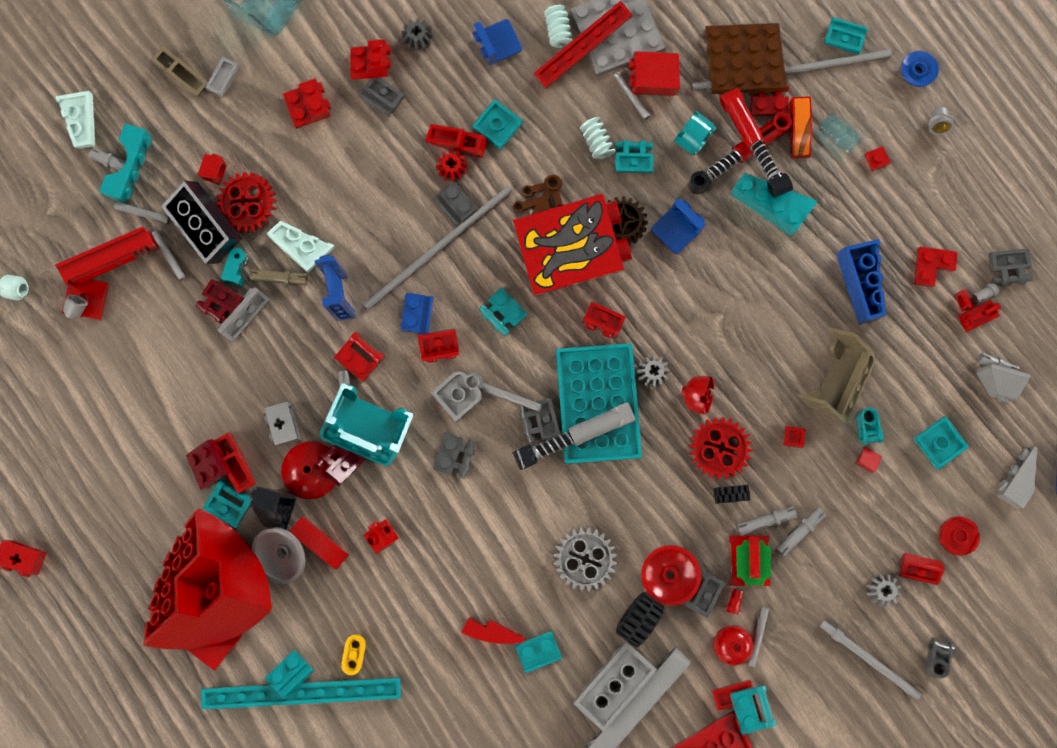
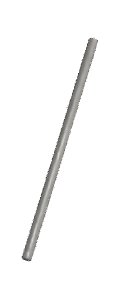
[363,186,512,309]

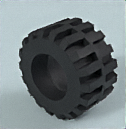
[616,592,664,648]

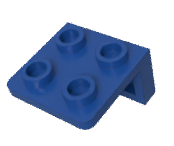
[472,19,522,65]
[651,198,706,254]

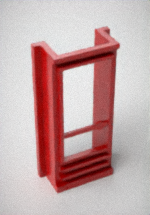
[55,226,159,287]

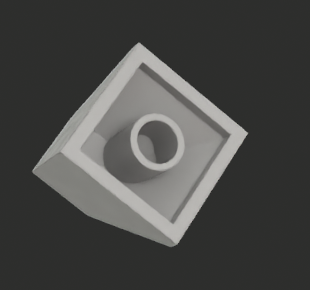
[976,364,1031,403]

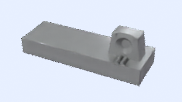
[217,287,270,342]

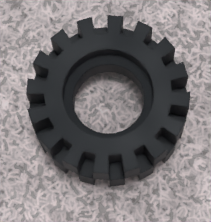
[713,485,751,504]

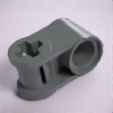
[925,637,955,678]

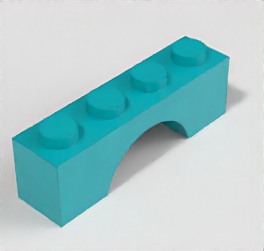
[99,123,152,204]

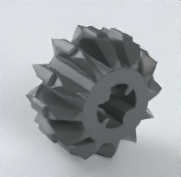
[401,18,433,51]

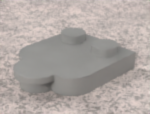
[431,371,483,422]

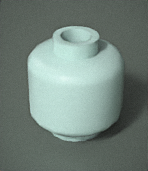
[0,275,29,300]

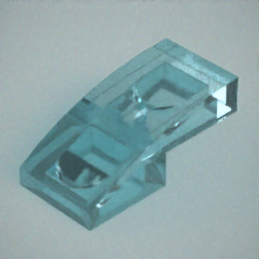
[819,114,861,153]

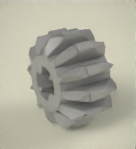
[637,355,670,388]
[866,574,902,608]

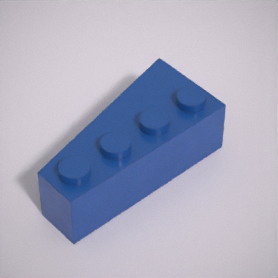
[836,239,886,325]

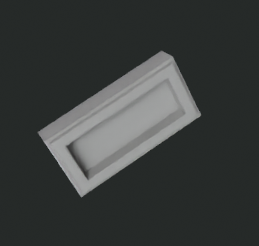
[205,56,240,98]

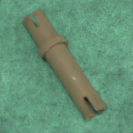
[250,269,309,286]

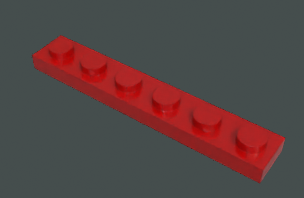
[534,1,633,89]

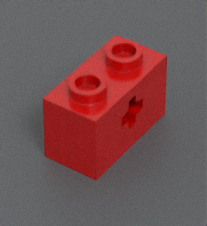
[0,540,47,577]

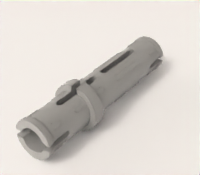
[737,506,797,536]
[776,507,827,557]

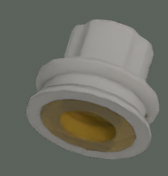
[928,107,955,135]

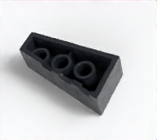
[250,486,297,530]

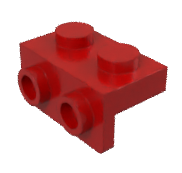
[582,301,626,339]
[417,328,459,363]

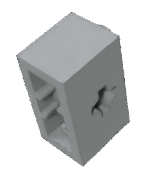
[264,402,301,447]

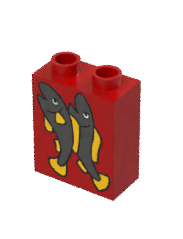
[513,194,633,296]

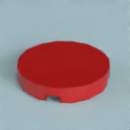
[939,516,980,556]

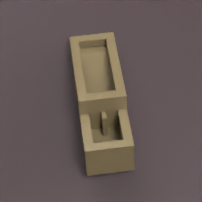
[151,46,208,97]

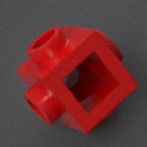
[363,519,399,554]

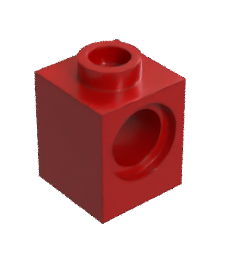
[197,154,227,185]

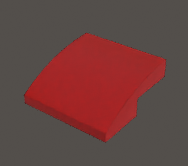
[186,635,243,671]

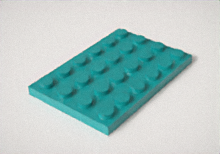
[556,343,642,464]

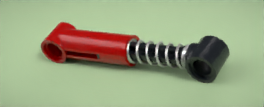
[719,87,793,199]
[688,112,792,194]

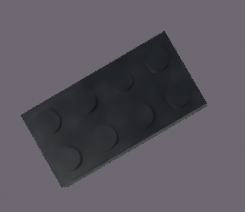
[161,181,242,264]

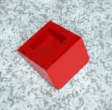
[954,290,975,312]
[855,447,882,473]

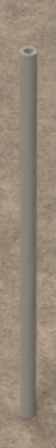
[691,49,892,91]

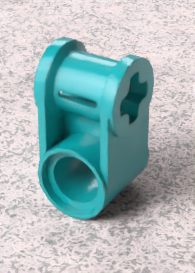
[856,408,884,446]

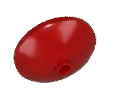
[281,441,338,499]
[641,545,701,606]

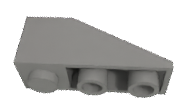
[996,446,1037,509]

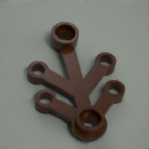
[513,175,564,214]

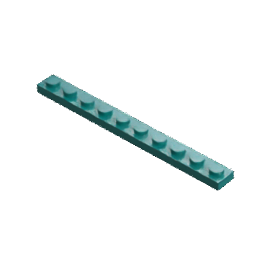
[201,677,402,710]

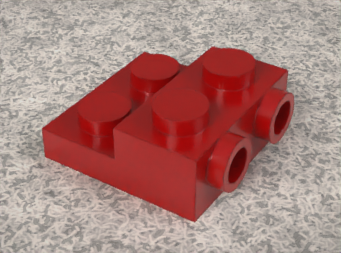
[350,39,391,80]
[283,78,331,129]

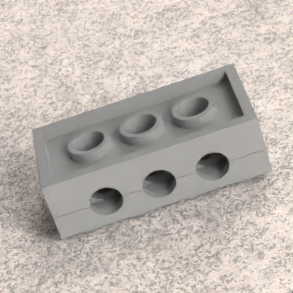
[573,640,657,732]

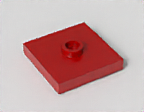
[62,280,109,320]

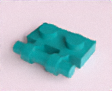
[615,140,653,174]
[478,287,528,336]

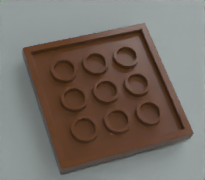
[705,23,787,94]

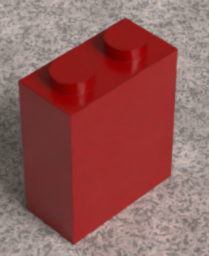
[629,51,680,96]

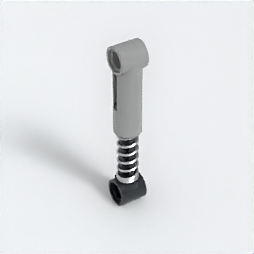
[512,402,636,470]

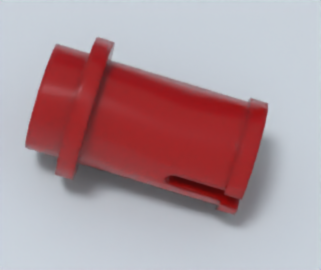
[726,588,745,615]

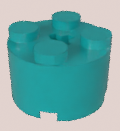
[673,111,717,155]

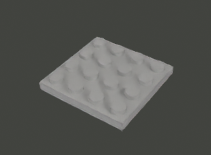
[570,0,665,76]

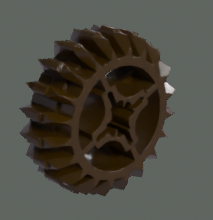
[608,196,648,246]

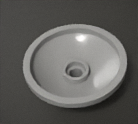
[252,527,305,584]

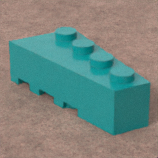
[730,173,818,237]

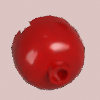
[681,376,714,415]
[713,625,754,666]

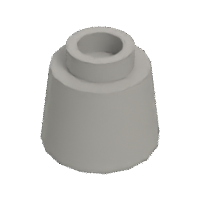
[63,294,88,319]

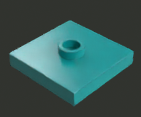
[471,99,524,151]
[913,416,969,470]

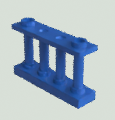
[314,255,356,321]

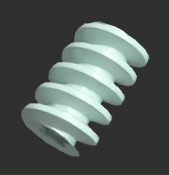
[544,5,573,48]
[580,117,616,159]

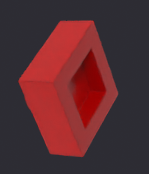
[864,146,891,172]
[783,426,806,448]

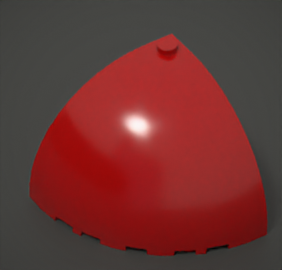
[144,509,272,650]

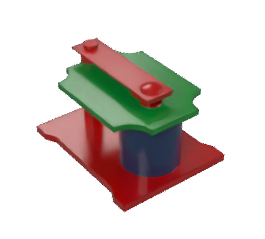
[729,535,771,586]

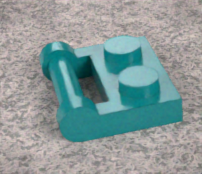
[202,478,252,528]
[730,684,777,735]

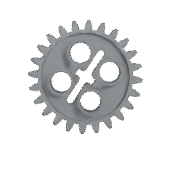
[553,527,617,591]

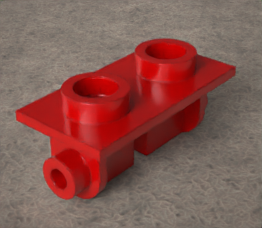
[957,300,1001,332]

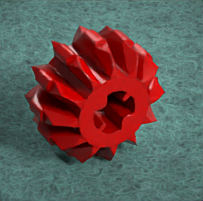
[436,149,468,182]

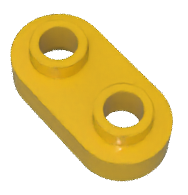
[341,634,366,675]

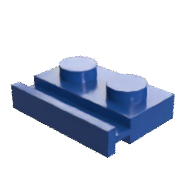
[401,293,434,334]

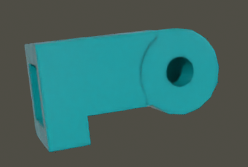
[221,248,249,287]

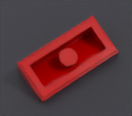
[899,553,945,585]

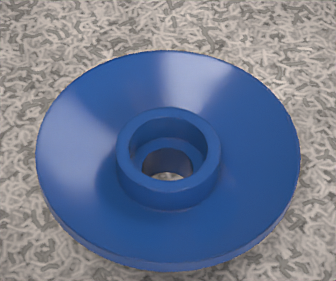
[901,51,939,87]

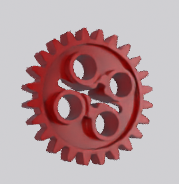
[215,172,277,233]
[688,417,753,480]

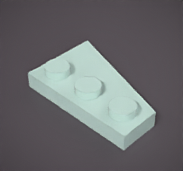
[55,91,95,149]
[267,221,335,273]

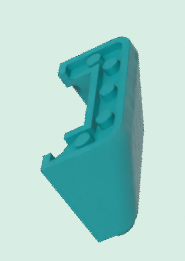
[319,383,414,466]

